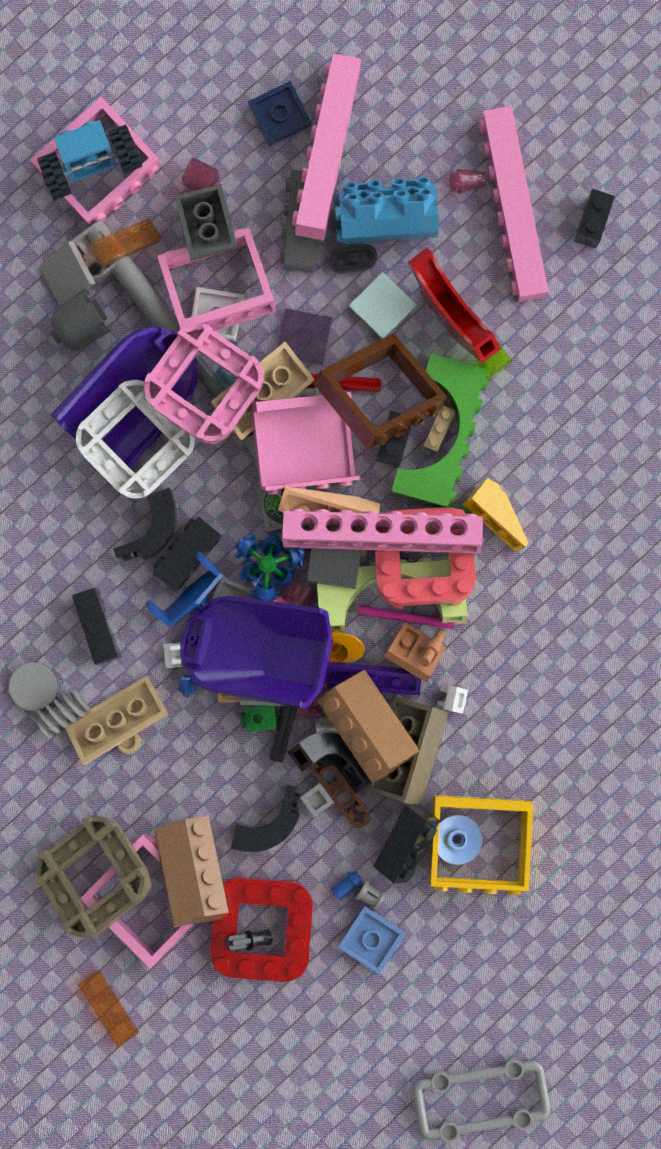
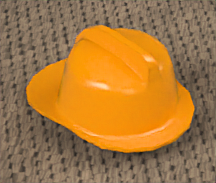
[329,630,365,663]

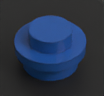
[178,674,198,697]

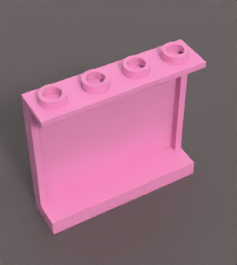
[251,392,360,495]

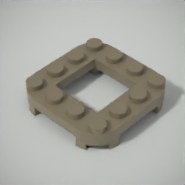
[34,816,152,937]

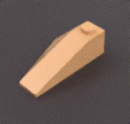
[278,486,380,557]

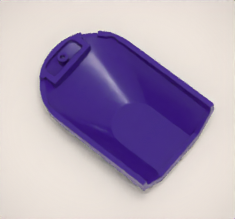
[50,327,198,468]
[180,596,333,709]

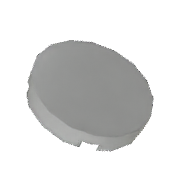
[9,662,59,711]

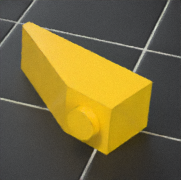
[462,478,528,552]

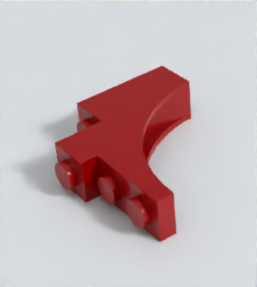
[407,248,501,363]

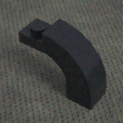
[113,488,178,562]
[288,732,372,793]
[231,784,300,852]

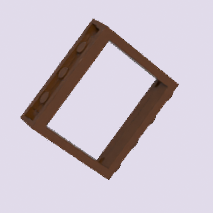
[314,333,447,450]

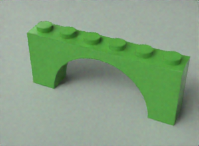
[390,353,489,508]

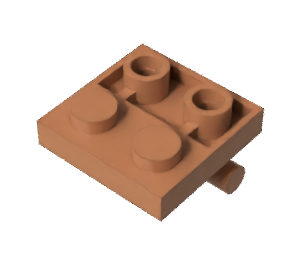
[384,622,446,682]

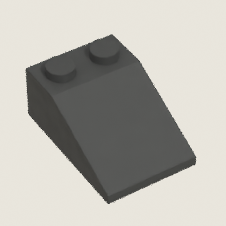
[175,184,238,261]

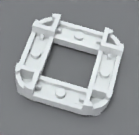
[76,380,195,499]

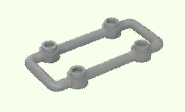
[413,1058,551,1143]

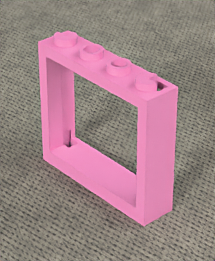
[30,97,161,227]
[157,227,276,331]
[80,833,193,969]

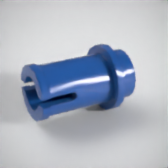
[331,870,363,901]

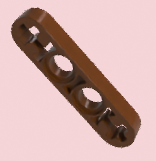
[309,762,370,828]

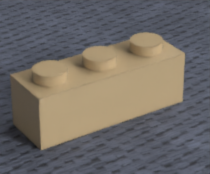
[423,406,456,454]

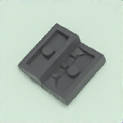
[307,548,361,589]

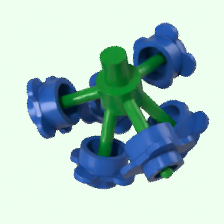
[235,533,305,601]

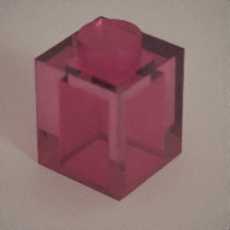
[181,157,221,191]

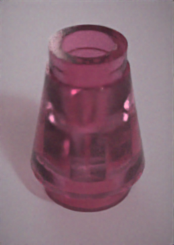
[450,169,487,193]

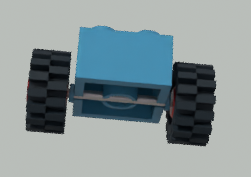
[37,120,142,200]

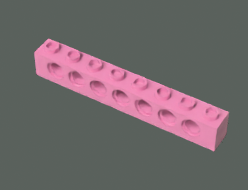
[282,509,483,554]

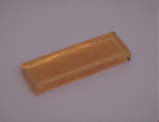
[89,218,162,267]
[78,970,139,1047]

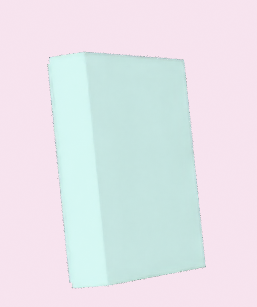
[349,272,417,339]

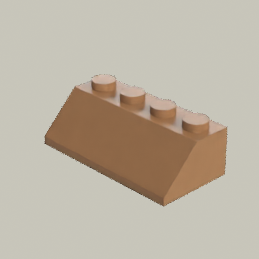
[318,670,420,783]
[154,816,229,927]

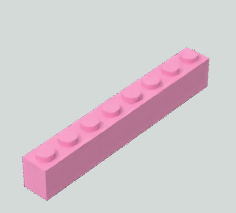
[292,53,361,241]
[478,106,549,302]

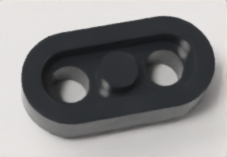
[330,244,377,274]

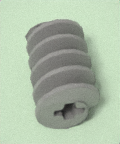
[36,688,91,739]

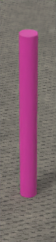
[358,605,455,629]

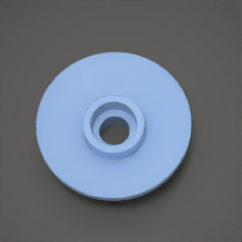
[438,815,482,865]

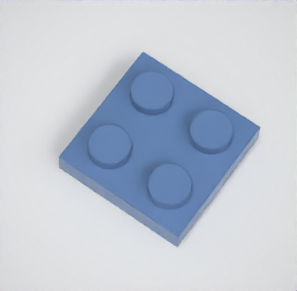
[338,904,406,974]

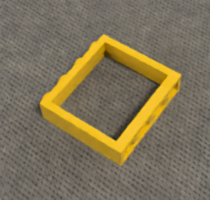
[427,795,533,895]

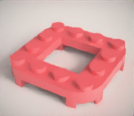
[375,507,476,609]

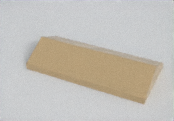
[210,342,315,441]
[65,675,168,765]

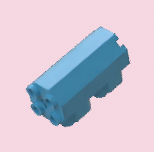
[334,177,439,244]

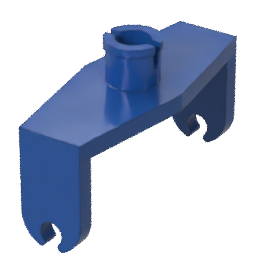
[145,552,223,627]

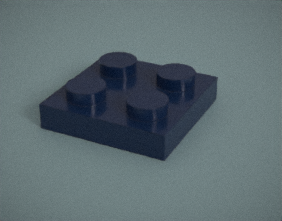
[248,81,312,146]

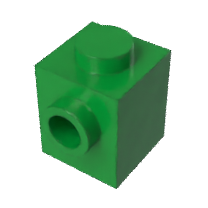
[241,706,277,732]

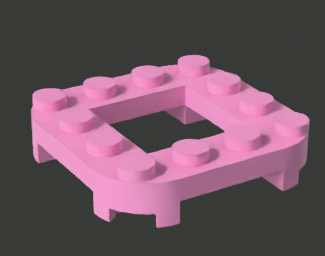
[144,323,263,444]

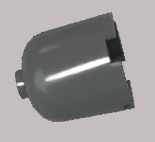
[51,289,112,350]

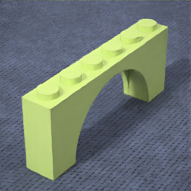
[317,556,468,631]

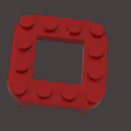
[210,876,313,982]

